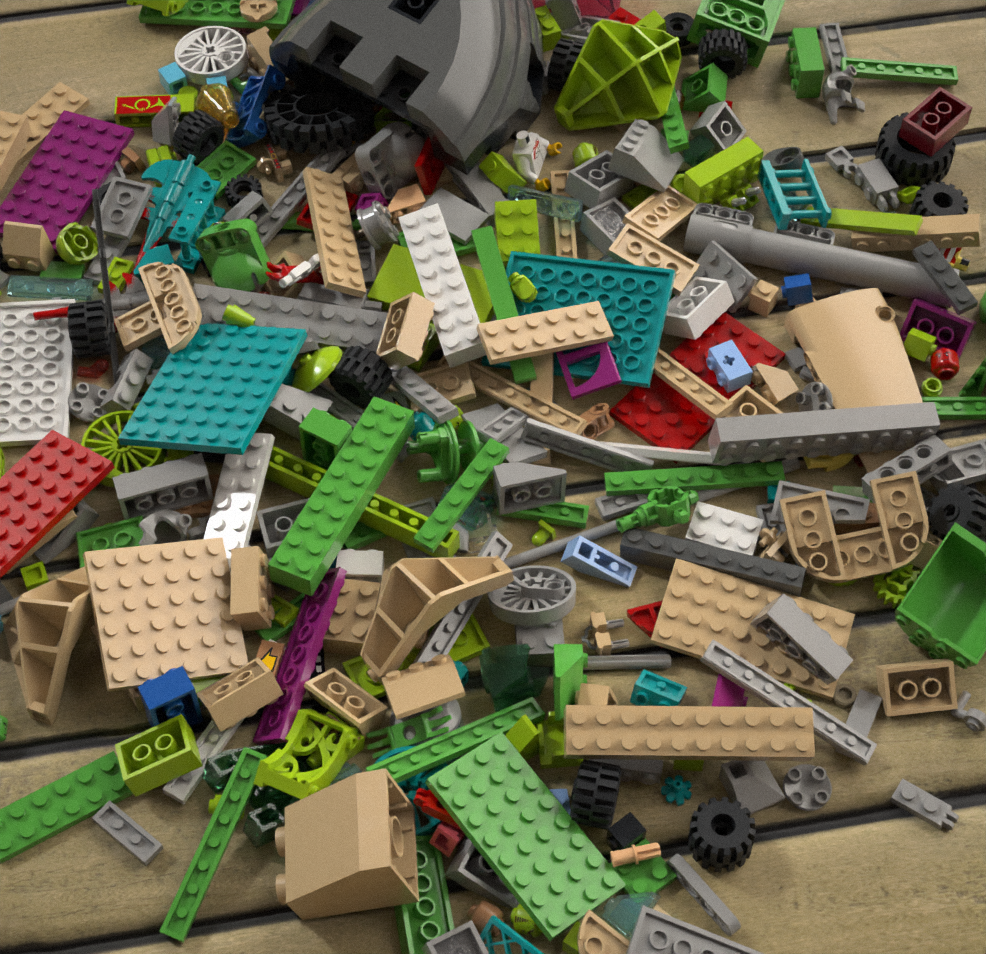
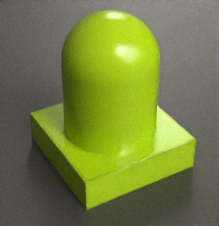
[531,519,557,546]

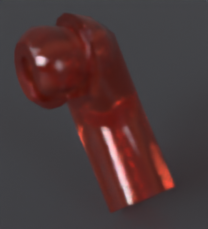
[77,359,109,379]

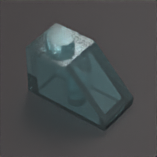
[602,892,661,937]

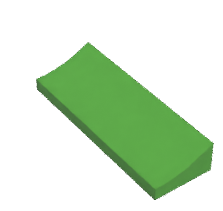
[394,835,455,954]

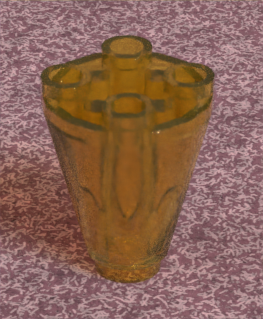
[196,83,239,129]

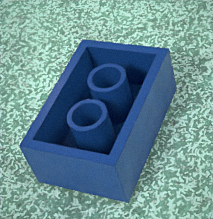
[138,666,203,727]

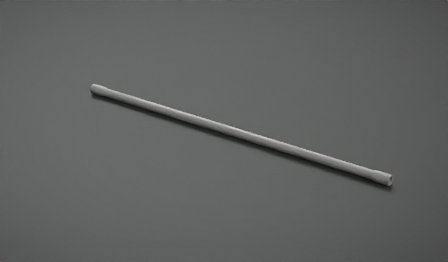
[503,458,800,569]

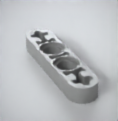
[666,854,741,936]

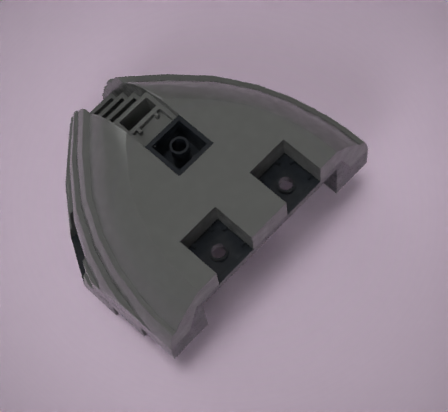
[269,0,545,175]

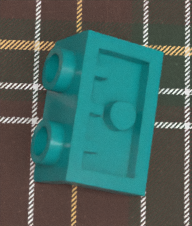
[630,669,687,706]

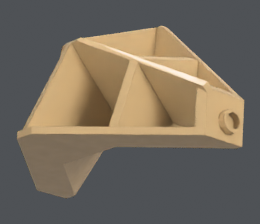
[360,555,514,687]
[3,566,93,725]

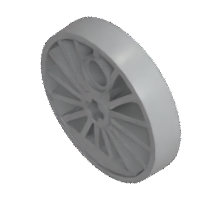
[488,565,576,626]

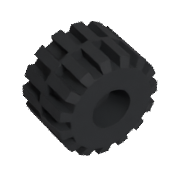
[547,38,584,91]
[908,181,969,217]
[68,299,112,359]
[328,346,393,409]
[927,483,986,542]
[570,759,622,830]
[688,797,756,873]

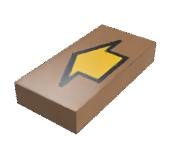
[256,640,285,679]

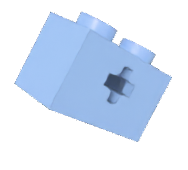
[706,340,753,393]

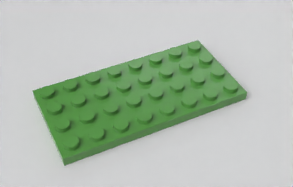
[425,732,626,941]

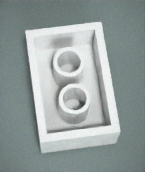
[663,276,735,340]
[685,501,763,556]

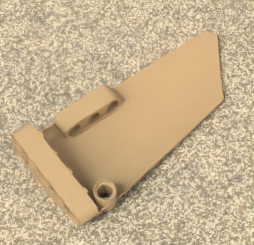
[784,288,923,473]

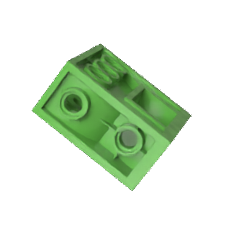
[687,0,785,68]

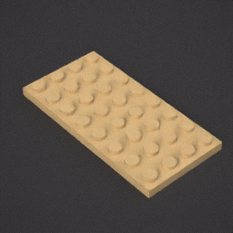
[650,558,855,701]

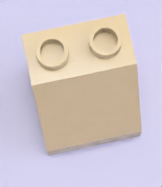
[275,768,419,920]

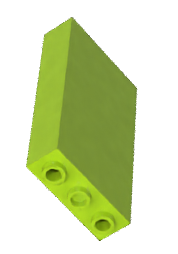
[367,244,511,324]

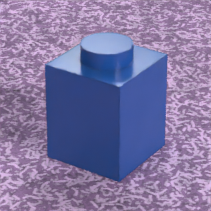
[781,273,813,306]

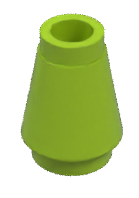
[222,304,256,327]

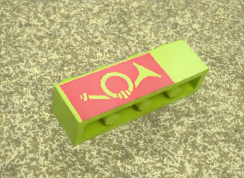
[114,94,197,127]

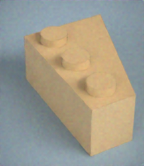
[246,26,295,92]

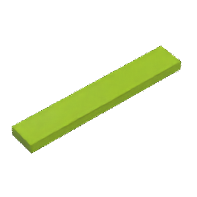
[800,206,923,236]

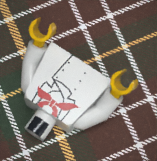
[512,131,563,192]

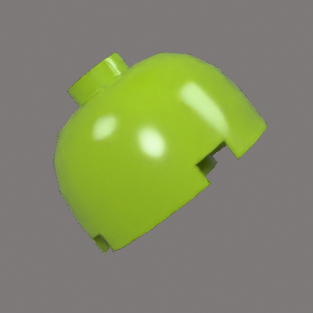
[56,222,98,265]

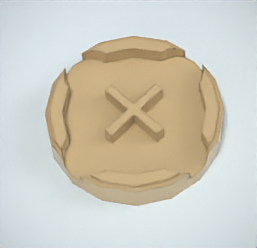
[239,0,278,22]

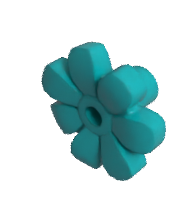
[661,775,692,806]

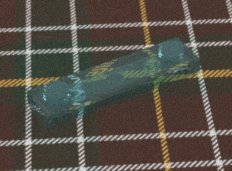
[508,185,583,222]
[7,275,95,301]

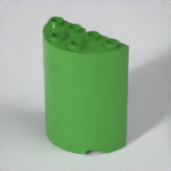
[895,522,986,669]

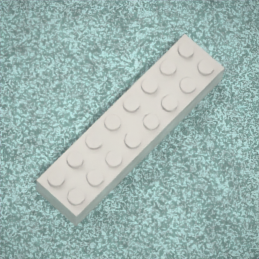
[398,203,486,368]

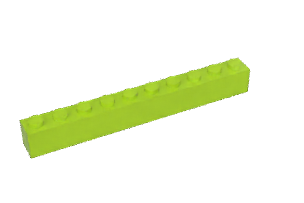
[265,446,460,558]

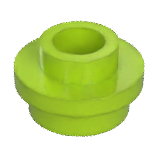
[921,378,943,397]

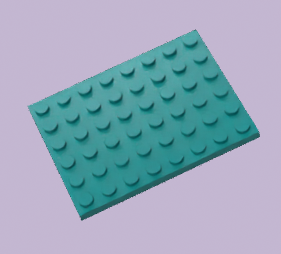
[481,251,676,388]
[118,323,308,455]

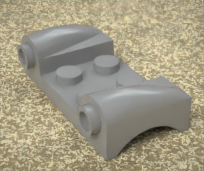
[929,439,986,491]

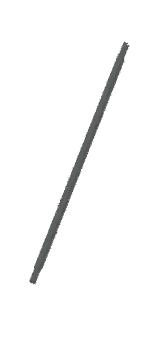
[92,189,120,385]

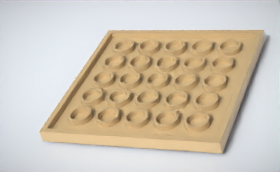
[83,537,248,691]

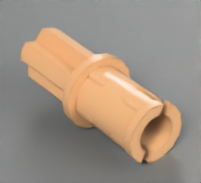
[610,842,661,867]

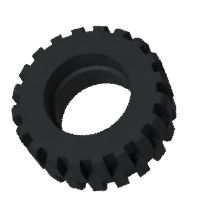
[875,112,956,187]

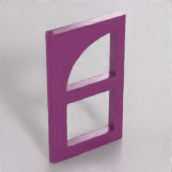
[556,342,622,400]

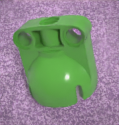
[195,219,272,293]

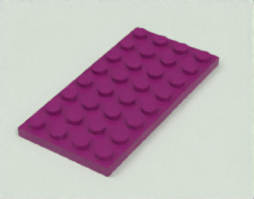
[0,110,135,254]

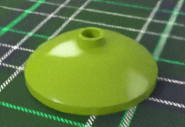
[291,346,343,393]

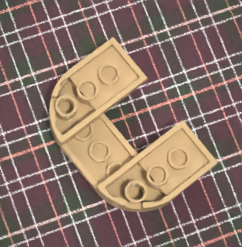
[779,471,929,583]

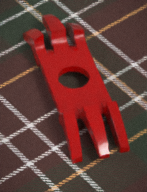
[266,262,324,285]

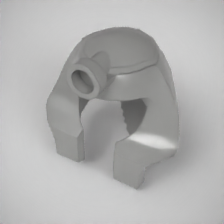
[821,64,865,124]
[138,509,192,546]

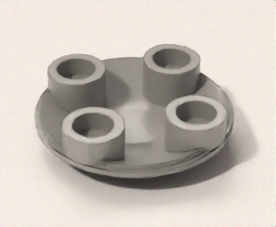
[68,382,108,422]
[796,382,833,412]
[783,764,832,811]

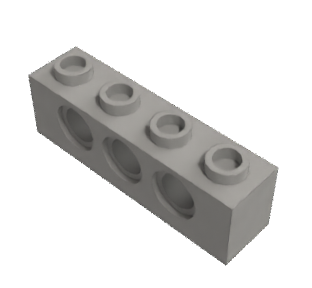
[862,434,952,504]

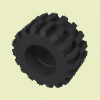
[698,29,747,80]
[172,110,225,166]

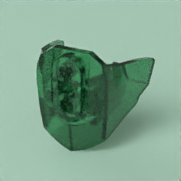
[479,644,549,712]

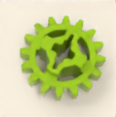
[873,564,920,609]

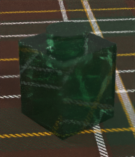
[682,134,715,168]

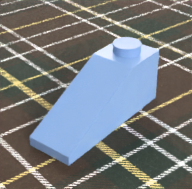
[561,536,637,587]

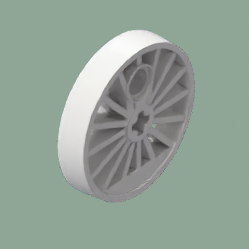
[174,26,249,85]

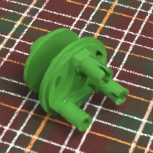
[406,420,486,484]

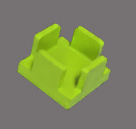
[536,711,589,769]

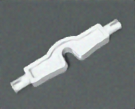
[279,253,321,288]

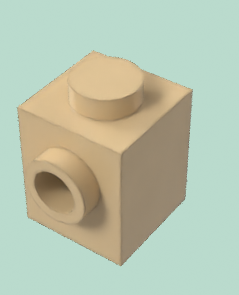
[748,279,779,318]

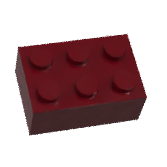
[899,87,972,157]

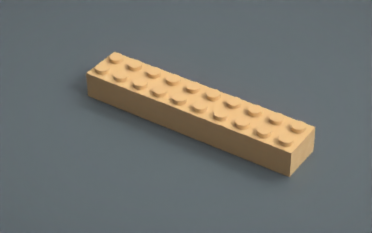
[564,705,815,761]

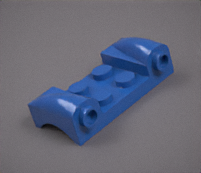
[225,65,286,148]

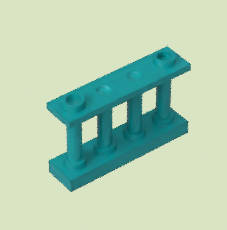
[757,159,831,230]
[168,177,226,274]

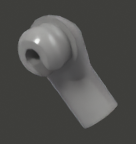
[453,523,469,553]

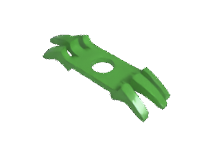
[366,706,452,759]

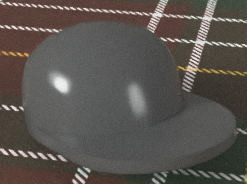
[762,147,804,170]

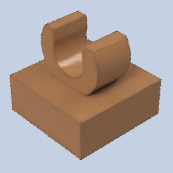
[119,146,147,174]

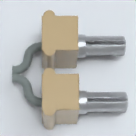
[581,612,629,656]

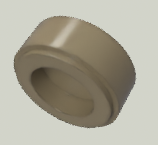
[832,684,857,709]

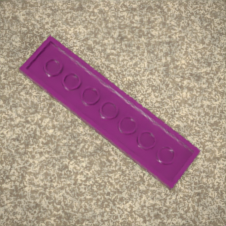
[252,567,347,746]

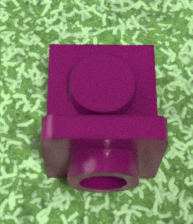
[354,193,389,212]

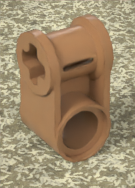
[579,403,615,440]

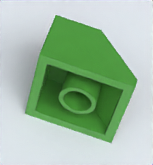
[682,63,728,112]

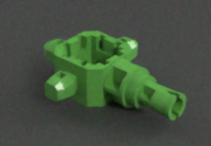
[616,486,699,533]

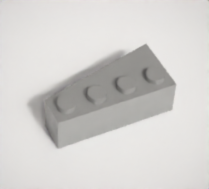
[263,384,333,441]

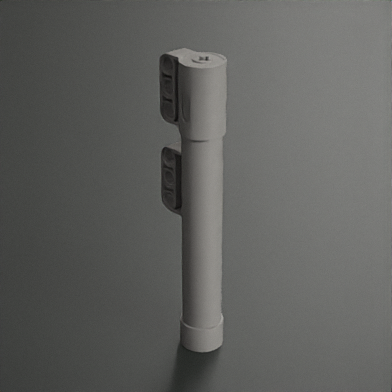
[684,203,960,308]

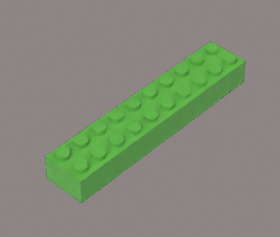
[268,396,415,596]

